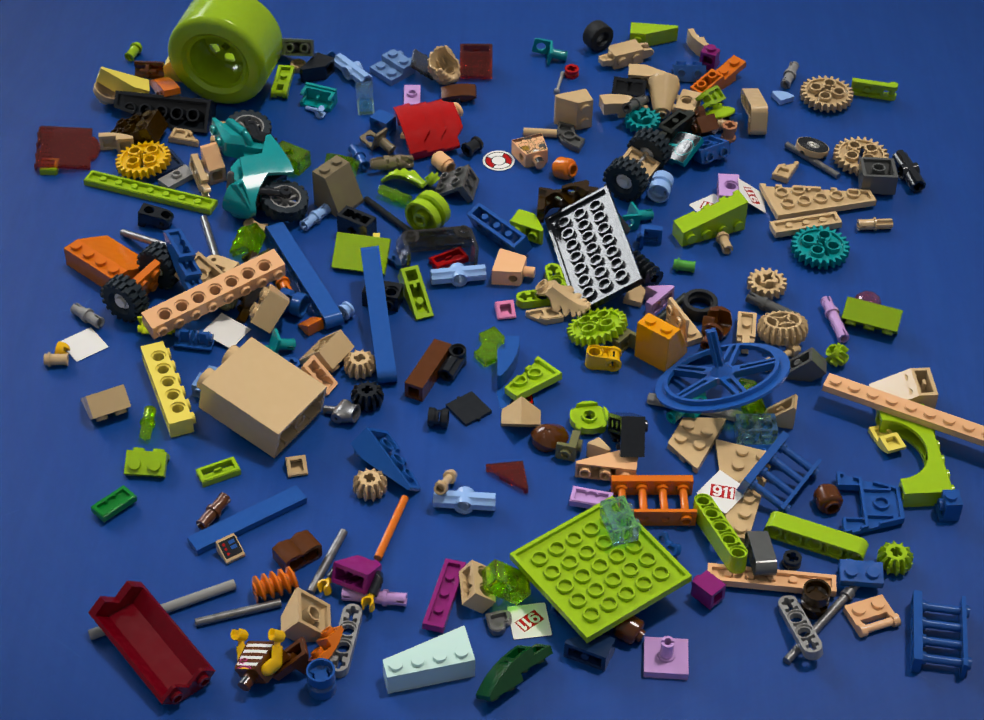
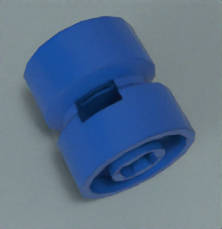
[280,287,310,318]
[306,658,337,701]

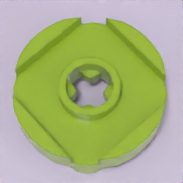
[569,401,608,435]

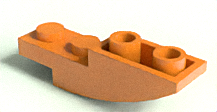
[690,55,746,93]

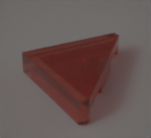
[486,461,528,494]

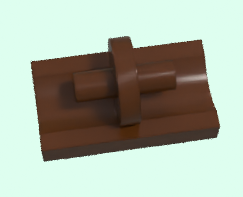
[134,61,164,79]

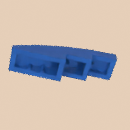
[163,228,203,291]

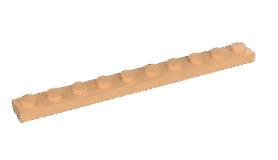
[822,373,984,447]

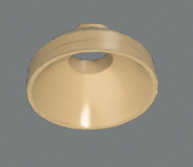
[93,82,115,105]

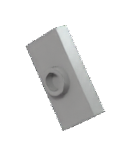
[158,164,194,189]

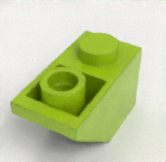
[510,209,544,245]

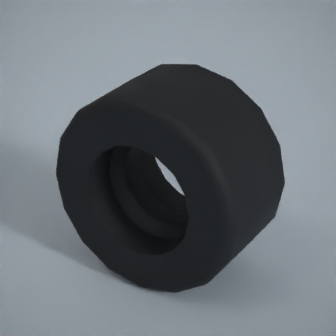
[583,20,614,52]

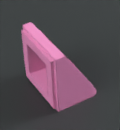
[494,300,516,320]

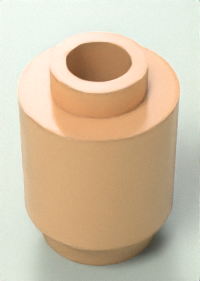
[431,151,456,173]

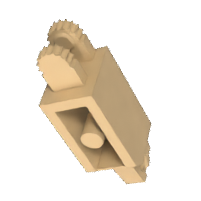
[598,39,654,70]

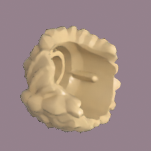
[427,45,461,85]

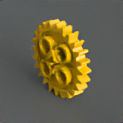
[115,140,172,180]

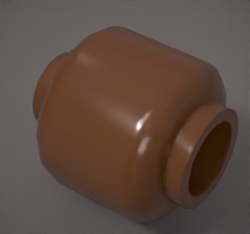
[813,484,843,514]
[613,615,646,645]

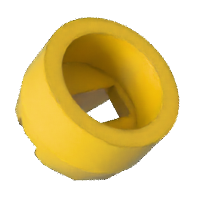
[54,341,70,355]

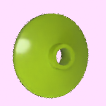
[705,103,735,119]

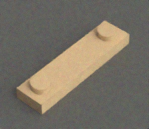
[769,211,842,238]

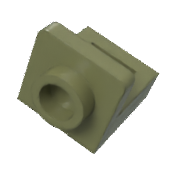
[612,328,636,355]
[555,430,583,462]

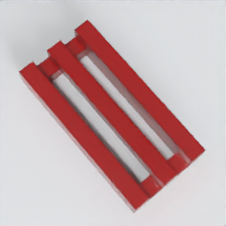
[429,247,469,269]

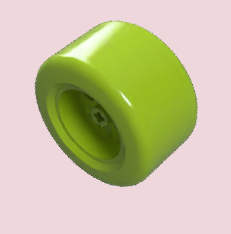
[168,0,283,104]

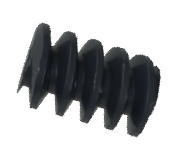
[633,250,664,286]

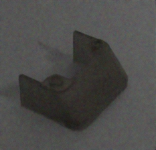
[396,225,479,268]

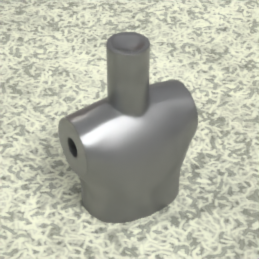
[323,399,361,423]

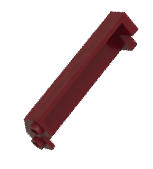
[88,581,215,704]

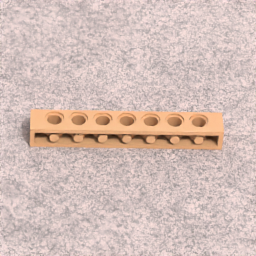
[141,249,286,339]

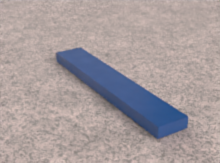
[187,485,307,555]

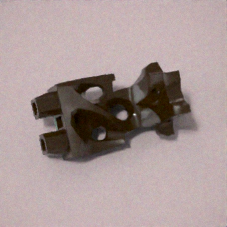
[537,180,598,223]

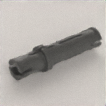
[745,291,801,315]

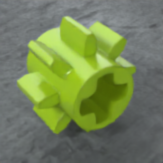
[826,342,849,367]

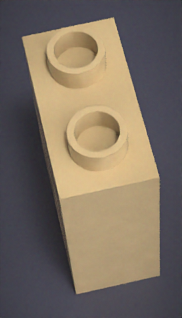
[197,337,327,458]

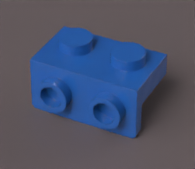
[672,61,706,82]
[837,559,884,588]

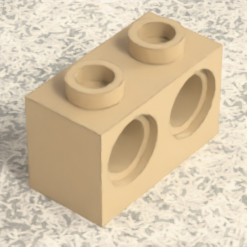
[459,560,496,614]

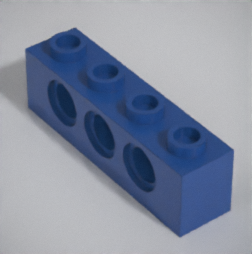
[467,202,532,255]

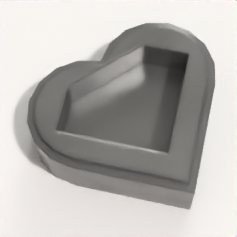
[485,610,512,636]

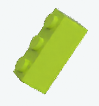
[842,296,903,336]

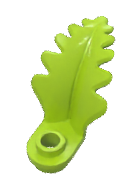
[381,168,440,189]

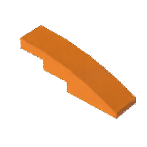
[149,77,181,97]

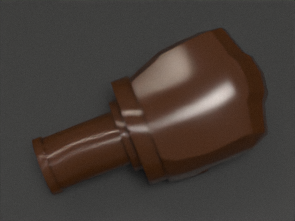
[700,306,732,350]

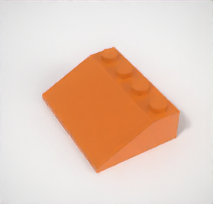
[64,235,141,287]

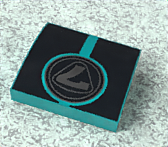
[667,132,704,167]

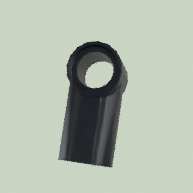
[438,343,467,382]

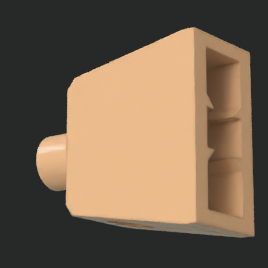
[491,249,536,286]

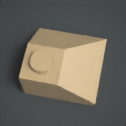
[281,587,331,642]

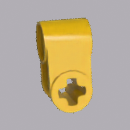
[585,344,622,372]

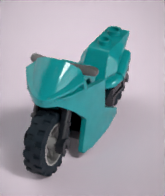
[210,110,309,222]

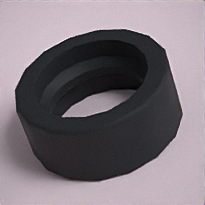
[682,289,718,322]

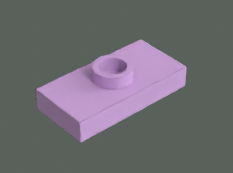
[404,85,421,105]
[569,486,614,509]

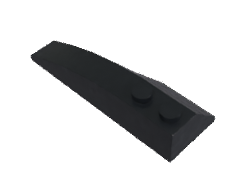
[114,91,217,133]

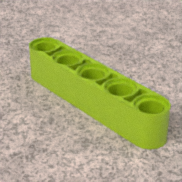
[693,493,748,574]
[764,511,869,561]

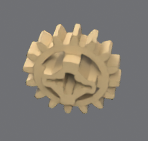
[747,267,787,300]

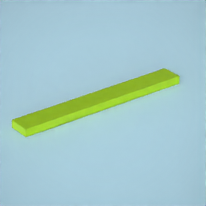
[83,170,218,215]

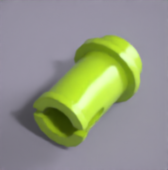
[124,42,142,61]

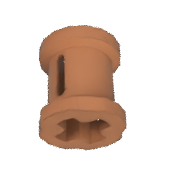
[721,120,737,143]

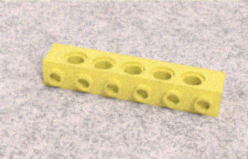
[140,341,196,438]

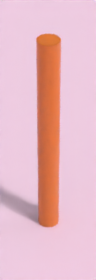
[374,495,409,561]

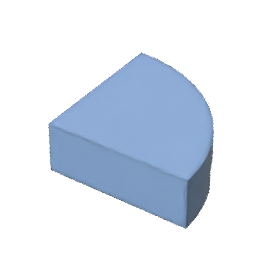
[771,91,795,105]

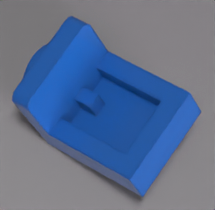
[636,224,663,249]

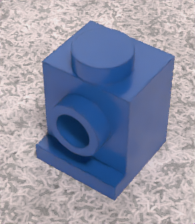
[934,489,963,522]

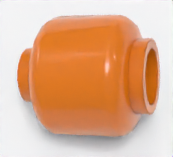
[552,157,578,180]

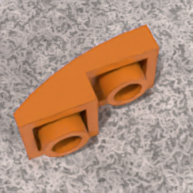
[308,626,344,664]

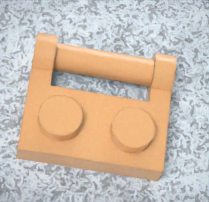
[843,594,901,638]

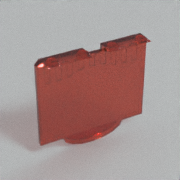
[34,126,100,171]

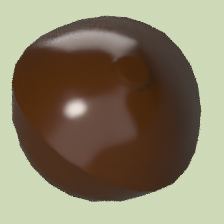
[531,424,569,452]

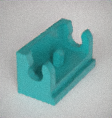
[300,82,338,112]

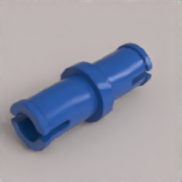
[348,144,370,171]

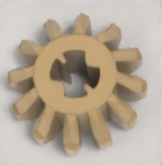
[344,349,376,380]
[353,468,387,502]

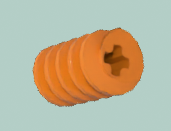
[252,566,299,603]

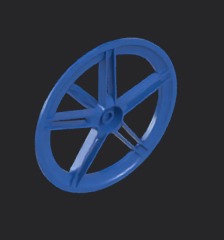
[655,328,791,414]

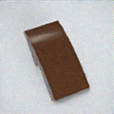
[441,83,477,102]

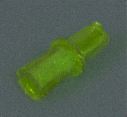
[378,185,412,206]
[139,405,157,441]

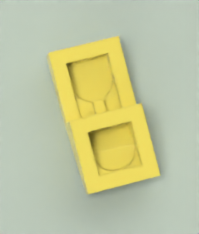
[868,425,906,454]

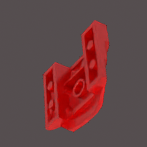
[393,99,463,160]

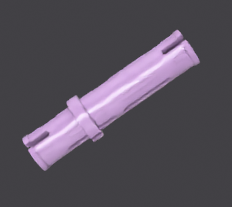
[820,296,850,343]
[341,587,408,607]

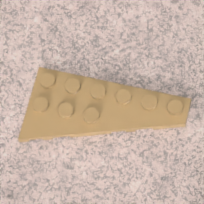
[759,183,876,220]
[715,439,771,544]

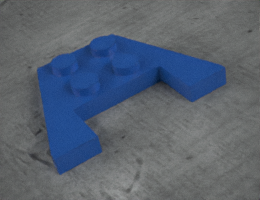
[835,471,905,535]

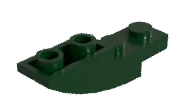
[476,644,553,702]

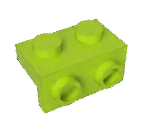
[124,447,170,478]

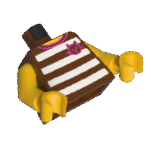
[230,628,289,691]

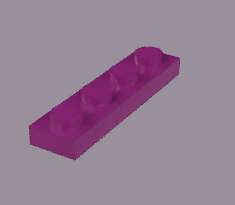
[422,558,466,633]

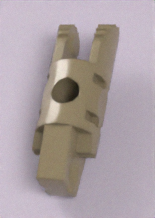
[369,154,414,171]

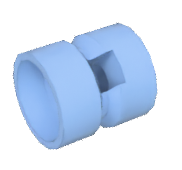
[647,170,674,203]

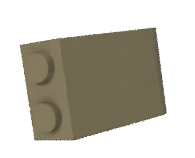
[312,155,363,217]

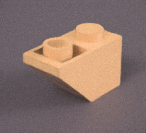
[200,142,227,185]

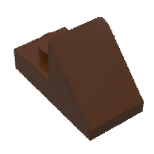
[273,637,309,681]

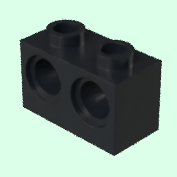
[612,76,647,97]
[362,281,404,312]

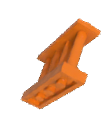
[610,475,697,526]

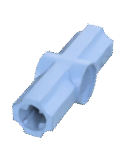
[334,53,373,88]
[430,263,487,287]
[433,486,496,514]

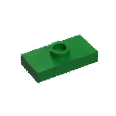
[91,485,137,522]

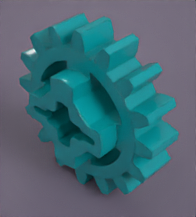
[625,107,661,133]

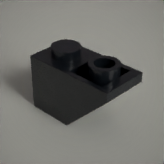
[300,53,335,83]

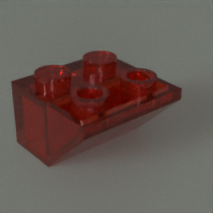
[460,44,492,79]

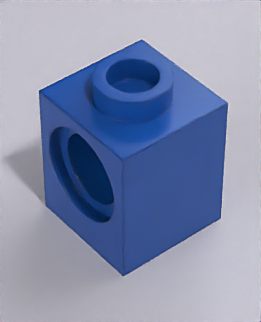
[369,109,396,137]

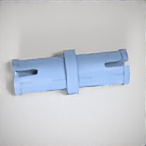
[299,203,331,231]

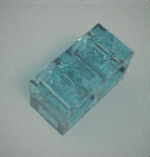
[734,413,778,445]
[600,495,641,546]

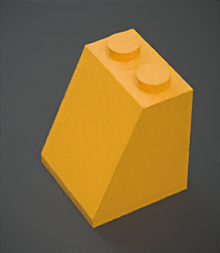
[634,313,687,372]

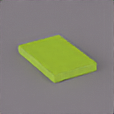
[331,232,391,275]

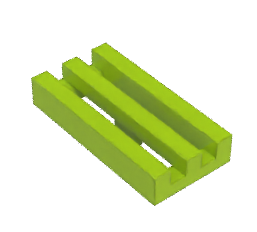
[195,456,241,487]

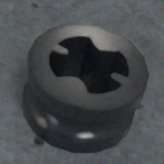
[782,550,802,571]

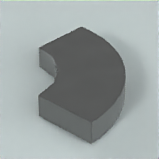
[557,122,585,153]

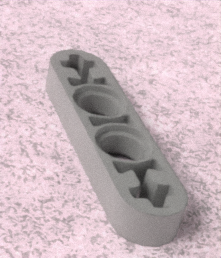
[778,595,823,660]
[329,604,362,678]

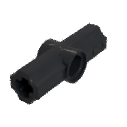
[892,150,926,193]

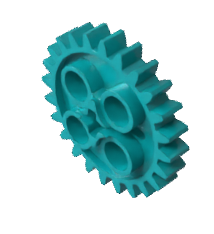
[791,225,850,269]

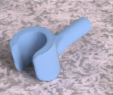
[305,105,326,119]

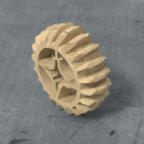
[757,310,808,347]

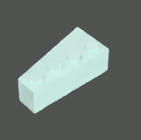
[383,626,475,694]

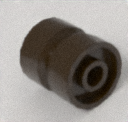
[800,579,831,620]

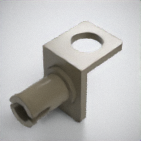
[359,127,396,155]

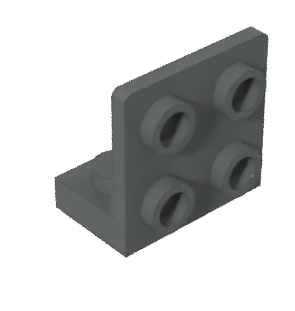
[435,164,479,203]

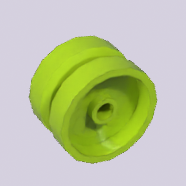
[405,190,451,236]

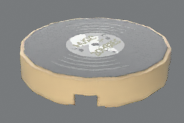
[795,137,829,159]

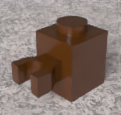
[691,105,720,137]

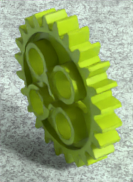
[566,307,628,347]

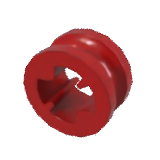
[564,64,579,79]

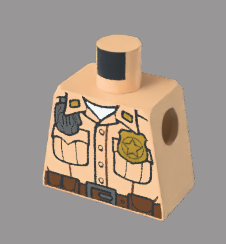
[511,133,548,169]

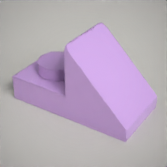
[645,285,675,316]

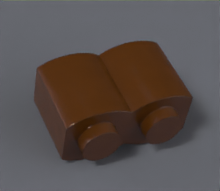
[272,530,322,572]

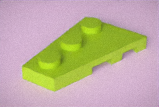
[504,356,562,401]

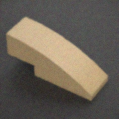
[599,94,651,118]

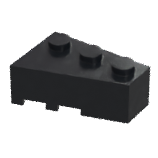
[608,412,648,457]

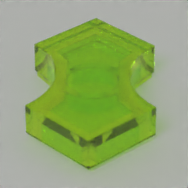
[474,326,505,367]

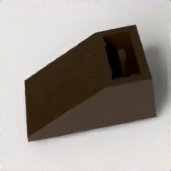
[110,109,168,145]

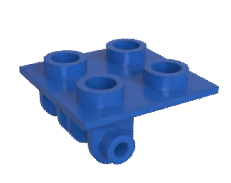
[174,321,215,351]

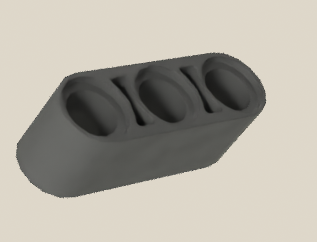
[745,531,777,575]

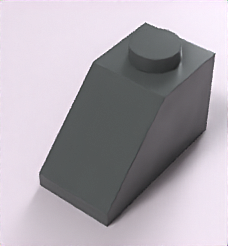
[786,347,827,382]

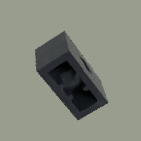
[337,205,377,236]

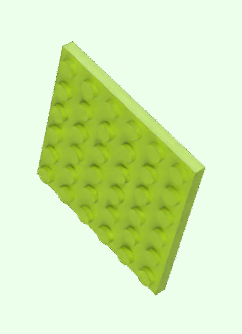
[509,496,692,643]

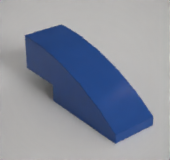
[497,336,520,389]

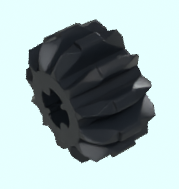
[351,380,384,412]

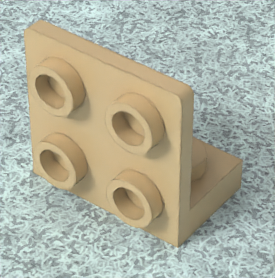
[665,297,703,347]

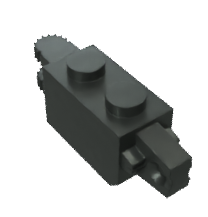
[658,109,695,145]

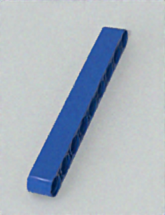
[265,222,344,330]
[360,246,397,384]

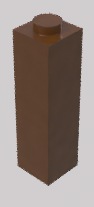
[405,339,452,402]

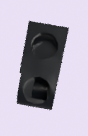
[138,203,174,230]

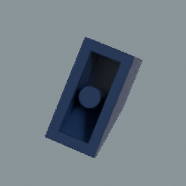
[564,634,616,671]

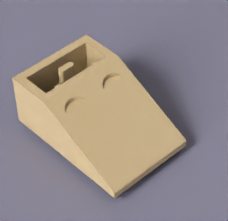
[869,367,938,412]

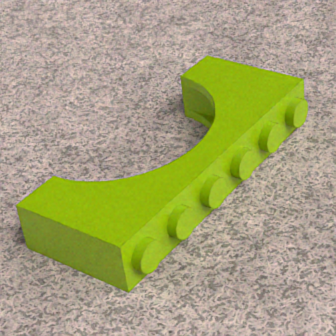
[875,404,955,507]

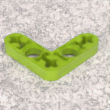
[516,263,567,309]

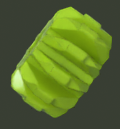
[876,541,914,576]

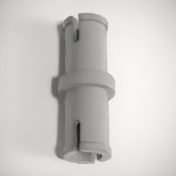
[780,61,799,89]
[70,303,105,328]

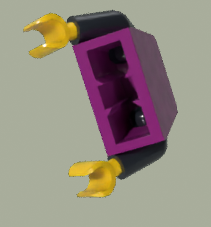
[317,555,383,613]

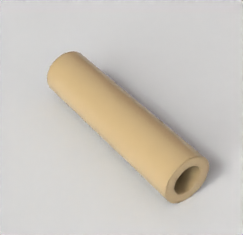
[523,127,557,138]

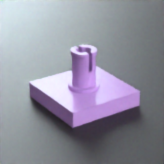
[643,636,689,680]

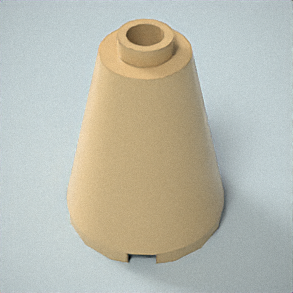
[648,72,680,119]

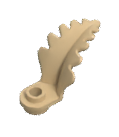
[535,279,591,318]

